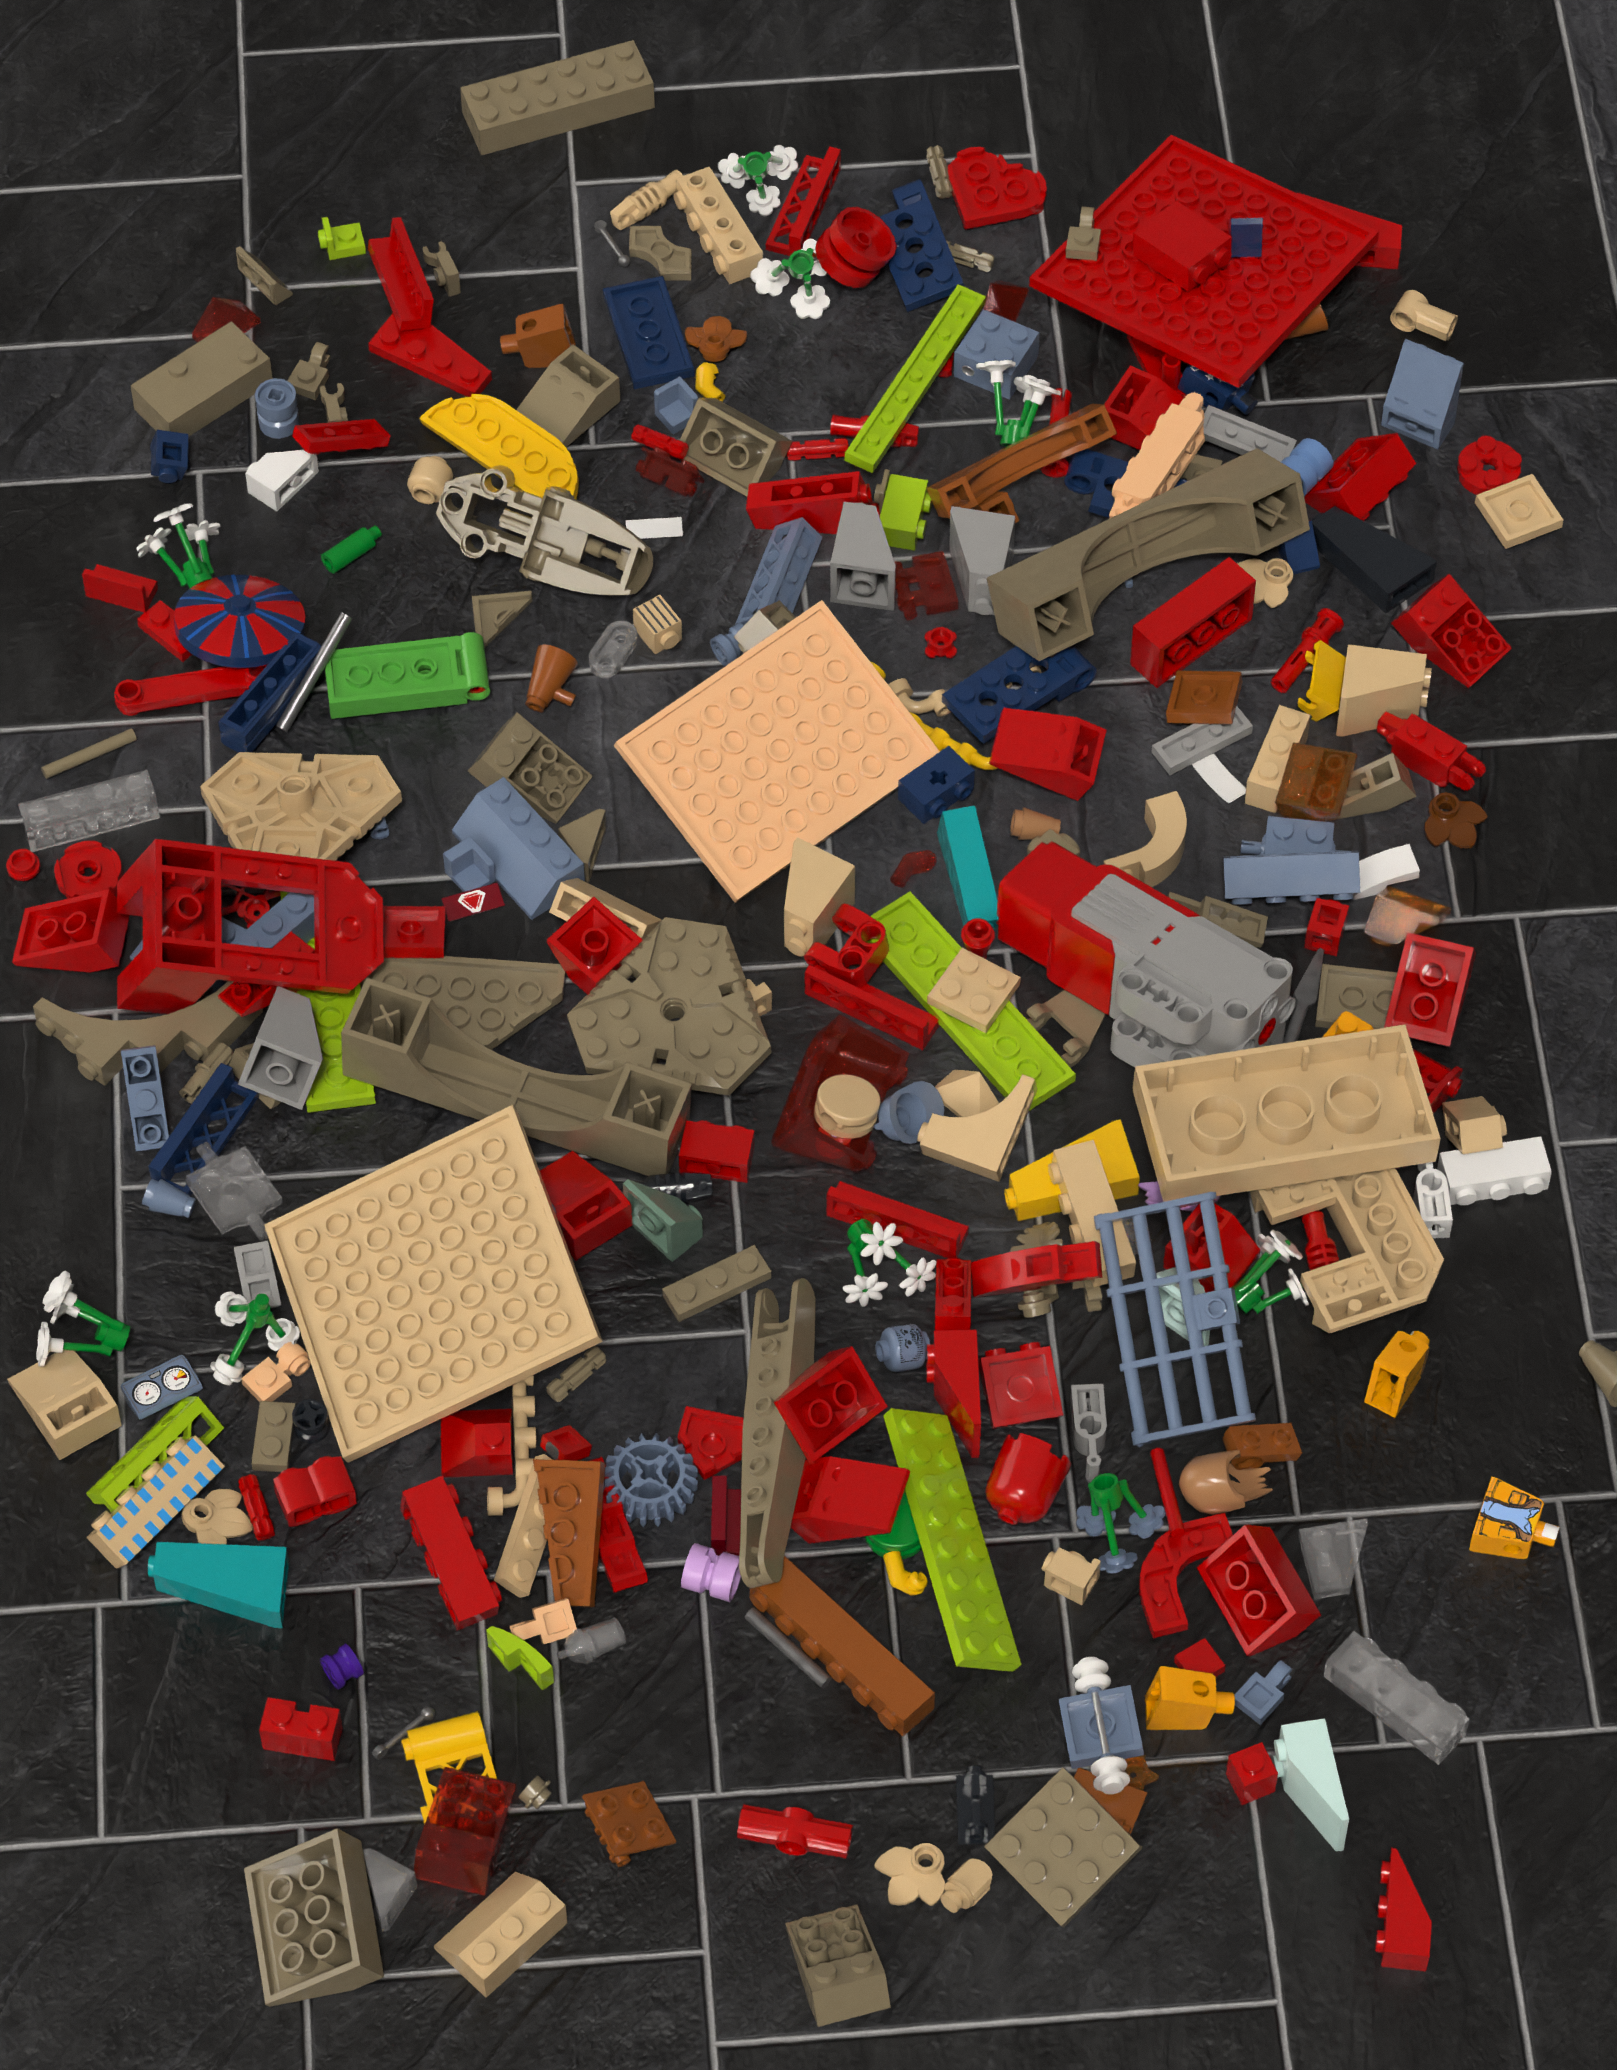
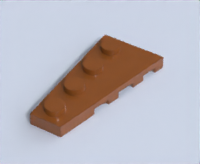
[533,1459,605,1608]

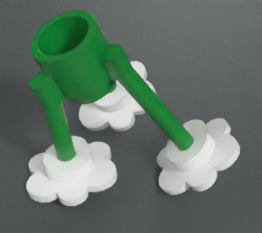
[718,145,798,216]
[1233,1230,1309,1314]

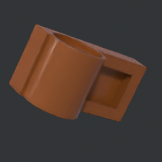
[1223,1423,1302,1470]

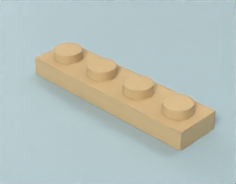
[494,1454,552,1598]

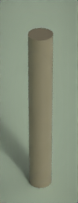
[41,728,137,779]

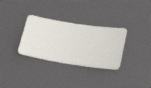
[1192,753,1246,803]

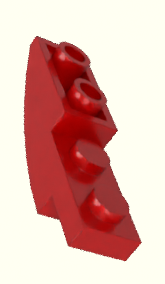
[971,1241,1103,1298]

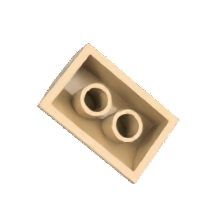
[434,1872,567,1998]

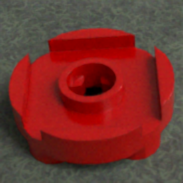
[1457,435,1522,495]
[54,841,123,899]

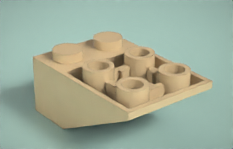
[7,1350,122,1460]

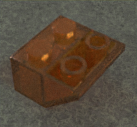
[1275,742,1357,821]

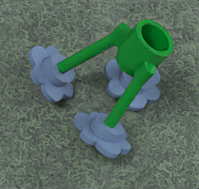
[1076,1473,1166,1573]

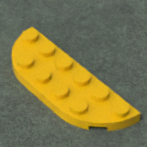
[419,394,579,500]

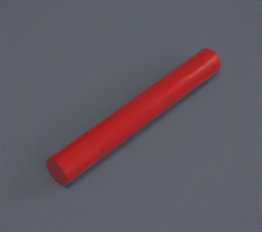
[1150,1448,1185,1538]

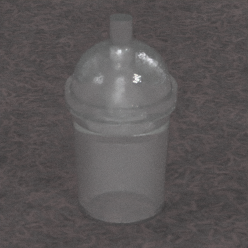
[557,1617,626,1664]

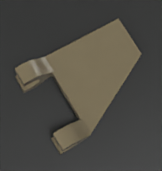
[1026,990,1106,1068]

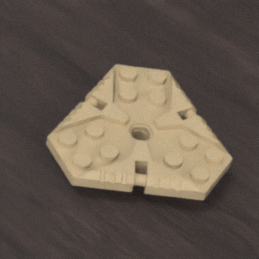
[200,752,402,861]

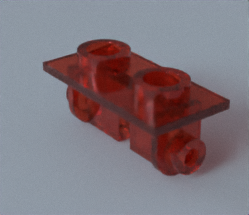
[636,447,705,496]

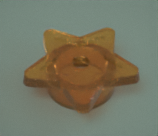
[1124,1755,1159,1791]

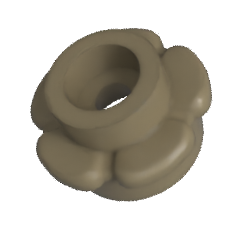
[518,1776,552,1810]

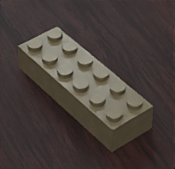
[460,40,655,155]

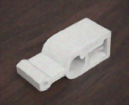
[1413,1162,1453,1238]

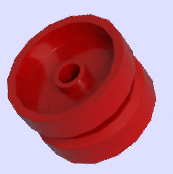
[815,207,896,288]

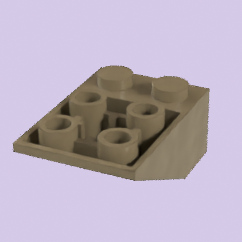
[517,344,620,447]
[468,713,592,824]
[785,1904,891,2027]

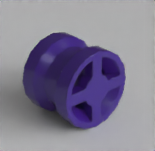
[320,1643,364,1690]

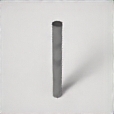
[276,612,352,732]

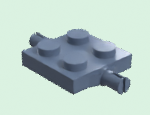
[1240,816,1345,855]

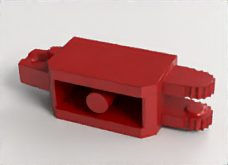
[1377,712,1486,791]

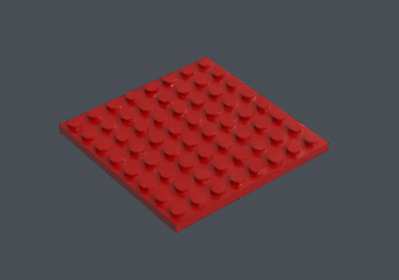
[1029,135,1379,388]

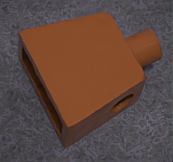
[500,304,576,368]

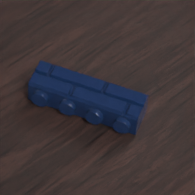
[218,632,321,753]

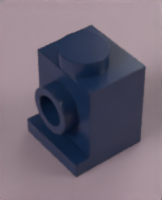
[150,429,188,483]

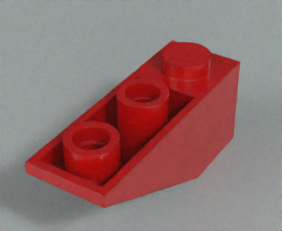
[218,931,315,1017]
[935,1258,971,1331]
[1375,1848,1432,1972]

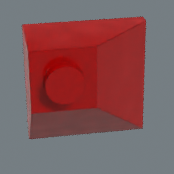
[547,897,643,995]
[441,1409,513,1478]

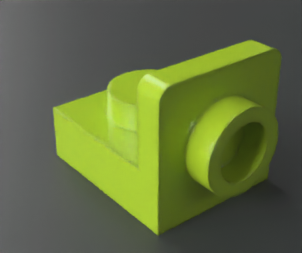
[318,217,366,260]

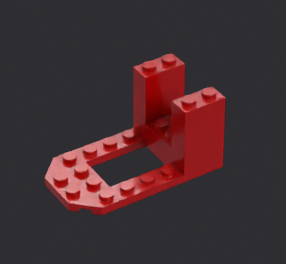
[117,839,384,1014]

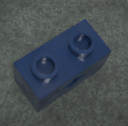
[898,746,975,824]

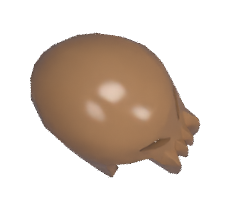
[1179,1450,1273,1515]

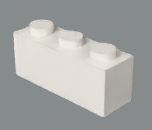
[1437,1136,1552,1205]

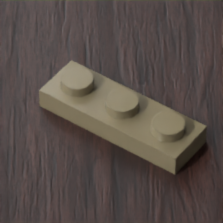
[662,1245,771,1322]

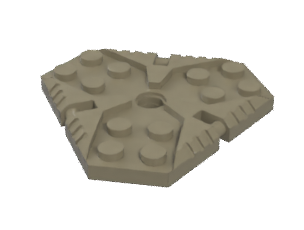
[567,917,772,1095]

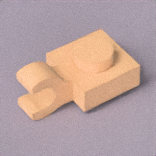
[509,1598,578,1645]

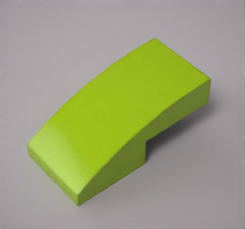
[486,1626,554,1690]

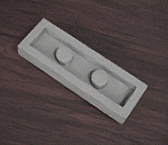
[1203,405,1297,462]
[1152,706,1253,775]

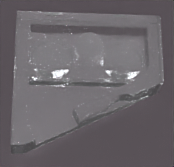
[1298,1518,1368,1599]

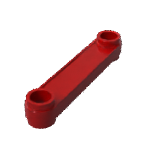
[114,664,268,716]

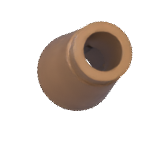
[1010,807,1061,840]

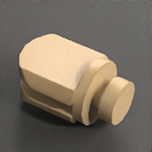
[940,1858,992,1913]

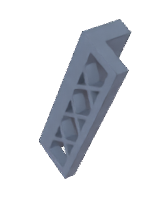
[735,517,823,625]

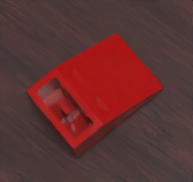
[1104,366,1184,450]
[1391,574,1512,688]
[989,707,1107,801]
[540,1151,632,1261]
[790,1456,910,1544]

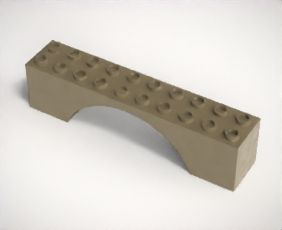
[987,448,1310,661]
[341,978,692,1176]

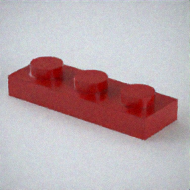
[292,419,391,454]

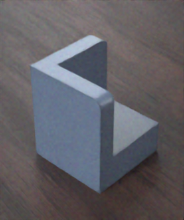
[654,376,698,435]
[443,837,495,892]

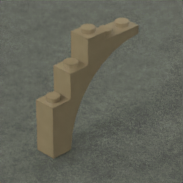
[33,981,263,1086]

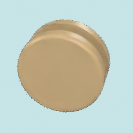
[814,1074,881,1139]

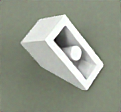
[245,450,319,511]

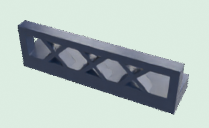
[148,1063,259,1196]

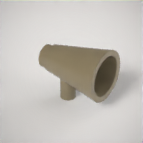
[1579,1340,1617,1407]

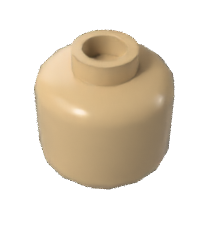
[407,456,454,505]

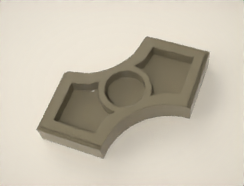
[629,226,692,281]

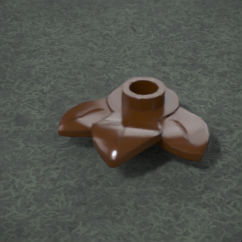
[1424,792,1488,849]

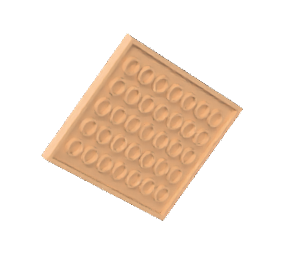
[614,600,940,903]

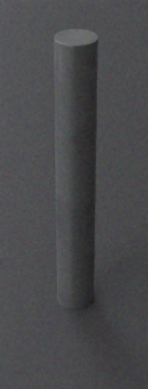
[745,1608,832,1689]

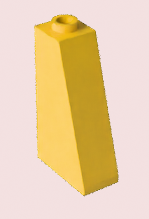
[1004,1119,1140,1221]

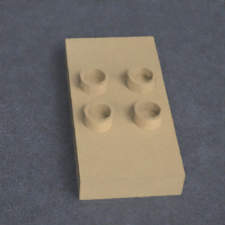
[1133,1025,1441,1202]

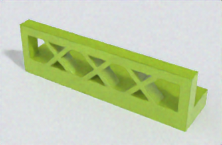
[86,1396,224,1513]

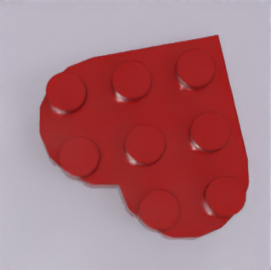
[948,147,1047,229]

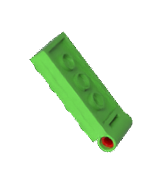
[325,632,490,719]

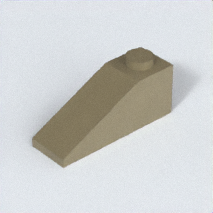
[1304,753,1417,822]

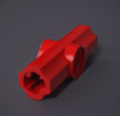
[737,1804,853,1858]

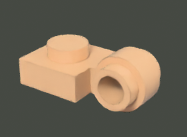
[241,1342,311,1402]

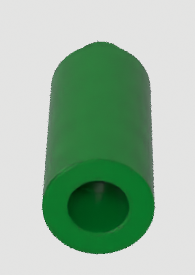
[321,525,382,574]

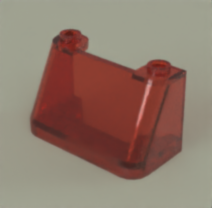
[771,1014,910,1172]

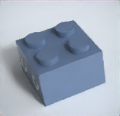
[954,309,1040,400]

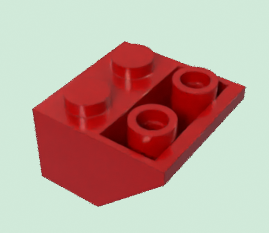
[1163,1203,1260,1293]

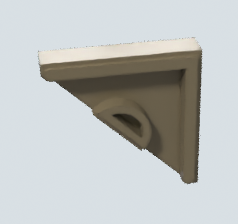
[472,591,532,648]

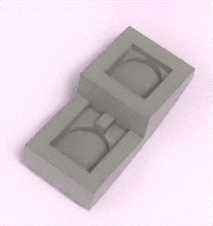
[234,1241,281,1308]

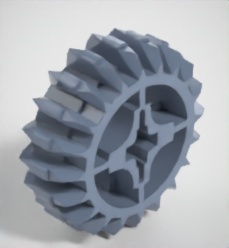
[603,1433,698,1527]

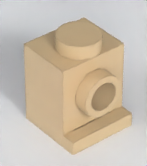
[1042,1547,1101,1605]

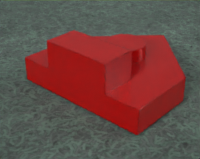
[678,1406,744,1480]

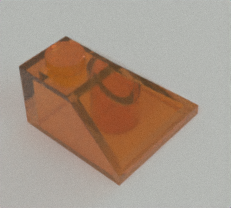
[1364,886,1452,946]

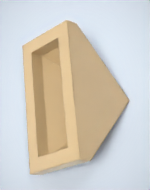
[935,1070,999,1117]

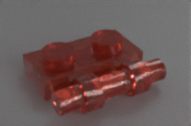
[895,551,959,620]

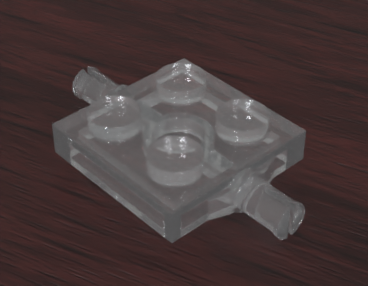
[185,1142,282,1240]

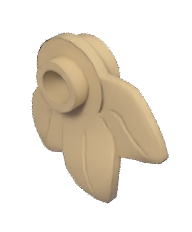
[1237,558,1293,608]
[181,1489,253,1545]
[875,1843,945,1906]

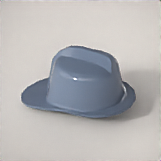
[874,1081,944,1144]

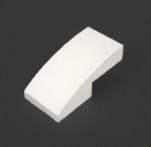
[1353,844,1420,900]

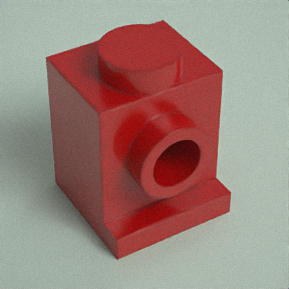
[1304,898,1349,956]

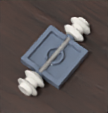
[1059,1657,1144,1794]

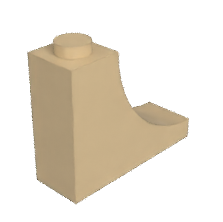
[917,1074,1037,1182]

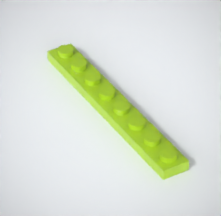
[844,284,986,473]

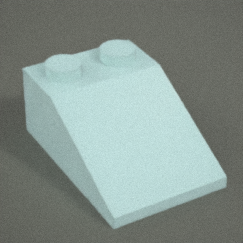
[1272,1718,1349,1852]

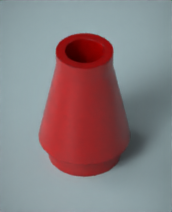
[961,918,995,959]

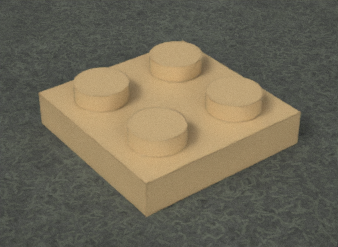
[1475,474,1563,549]
[927,948,1021,1033]

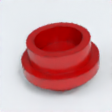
[6,849,40,881]

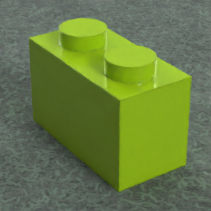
[880,474,932,551]

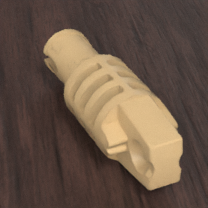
[610,170,683,230]

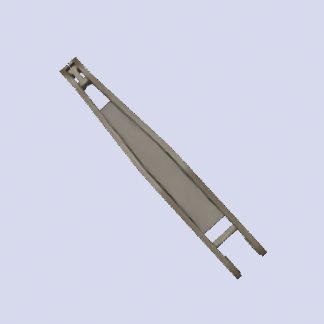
[739,1278,816,1589]

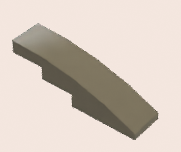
[1167,892,1268,948]

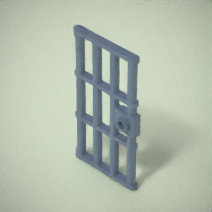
[1094,1192,1256,1447]

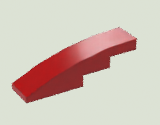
[590,1457,648,1592]

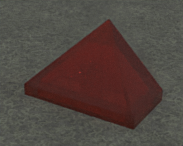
[984,280,1029,322]
[192,297,260,342]

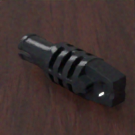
[616,1172,713,1203]

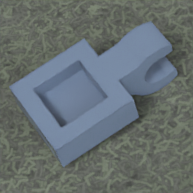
[1234,1660,1292,1725]

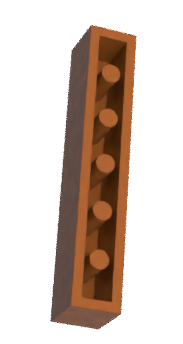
[749,1556,935,1737]

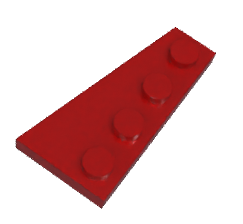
[368,313,492,397]

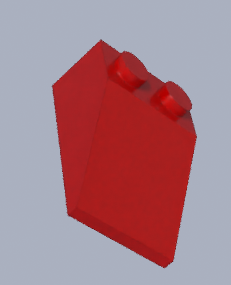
[12,889,130,973]
[1384,932,1476,1047]
[926,1330,981,1458]
[774,1346,888,1463]

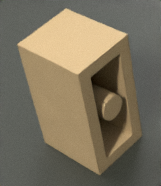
[1442,1096,1507,1154]

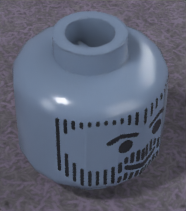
[875,1324,930,1372]

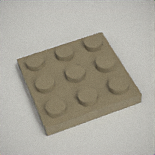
[984,1767,1143,1928]

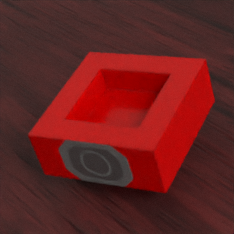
[540,1425,592,1461]

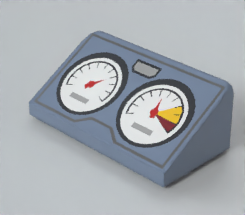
[121,1355,203,1420]

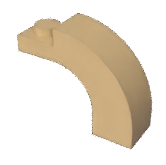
[1103,791,1187,887]

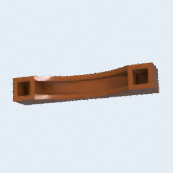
[926,404,1117,519]

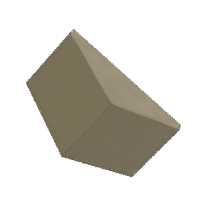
[558,809,606,882]

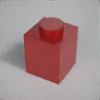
[1226,1742,1278,1805]

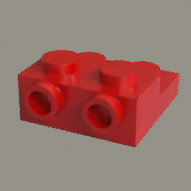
[978,1342,1063,1429]

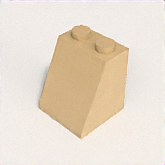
[1336,644,1432,737]
[784,837,855,956]

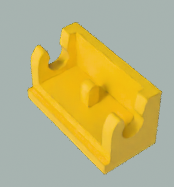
[1298,640,1346,722]

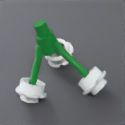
[210,1291,300,1385]

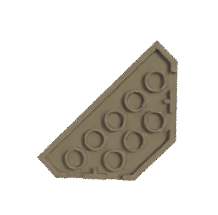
[361,956,566,1050]

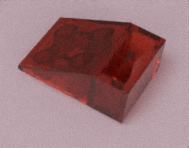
[413,1767,516,1896]

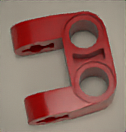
[804,903,889,988]

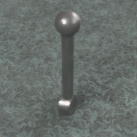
[594,220,630,267]
[372,1706,435,1760]

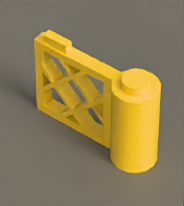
[401,1711,507,1836]

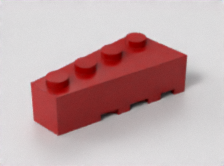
[400,1475,502,1631]

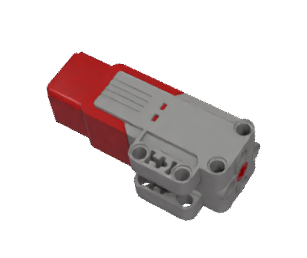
[996,841,1296,1067]

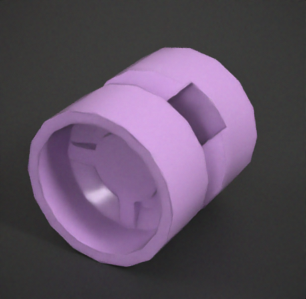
[681,1543,741,1602]

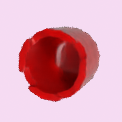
[985,1433,1072,1525]

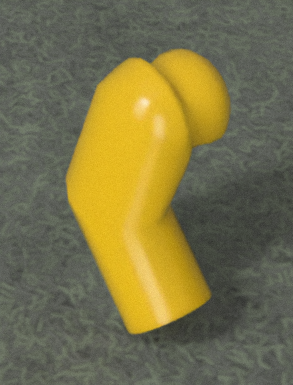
[695,362,725,402]
[883,1551,928,1596]

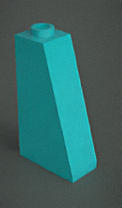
[937,805,999,932]
[148,1542,290,1628]

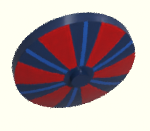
[174,575,305,668]

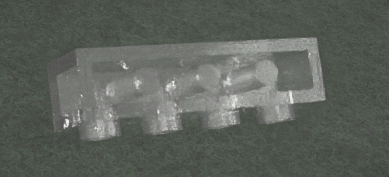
[18,770,160,852]
[1324,1631,1470,1765]

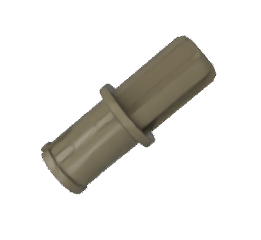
[179,1043,233,1104]

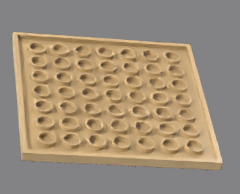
[264,1105,603,1463]

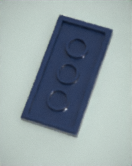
[603,276,695,389]

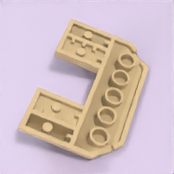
[1250,1168,1444,1333]

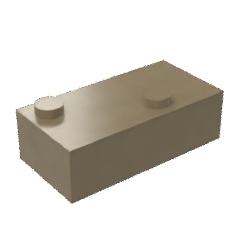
[130,321,273,437]

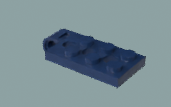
[879,179,965,312]
[1064,449,1187,518]
[942,646,1097,744]

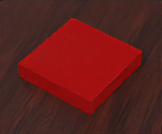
[383,906,446,958]

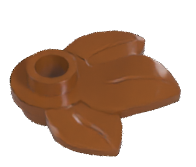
[685,316,747,362]

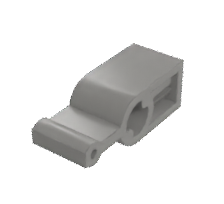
[1070,1384,1107,1483]

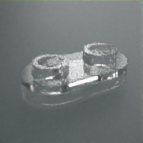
[589,621,637,678]

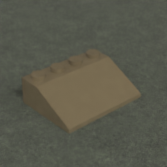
[244,1828,384,2007]

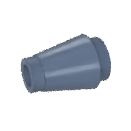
[142,1178,196,1218]

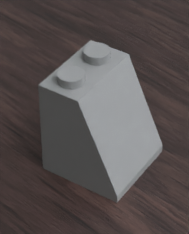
[830,502,896,611]
[949,506,1015,615]
[238,986,323,1110]

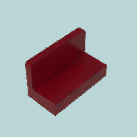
[711,1476,741,1556]

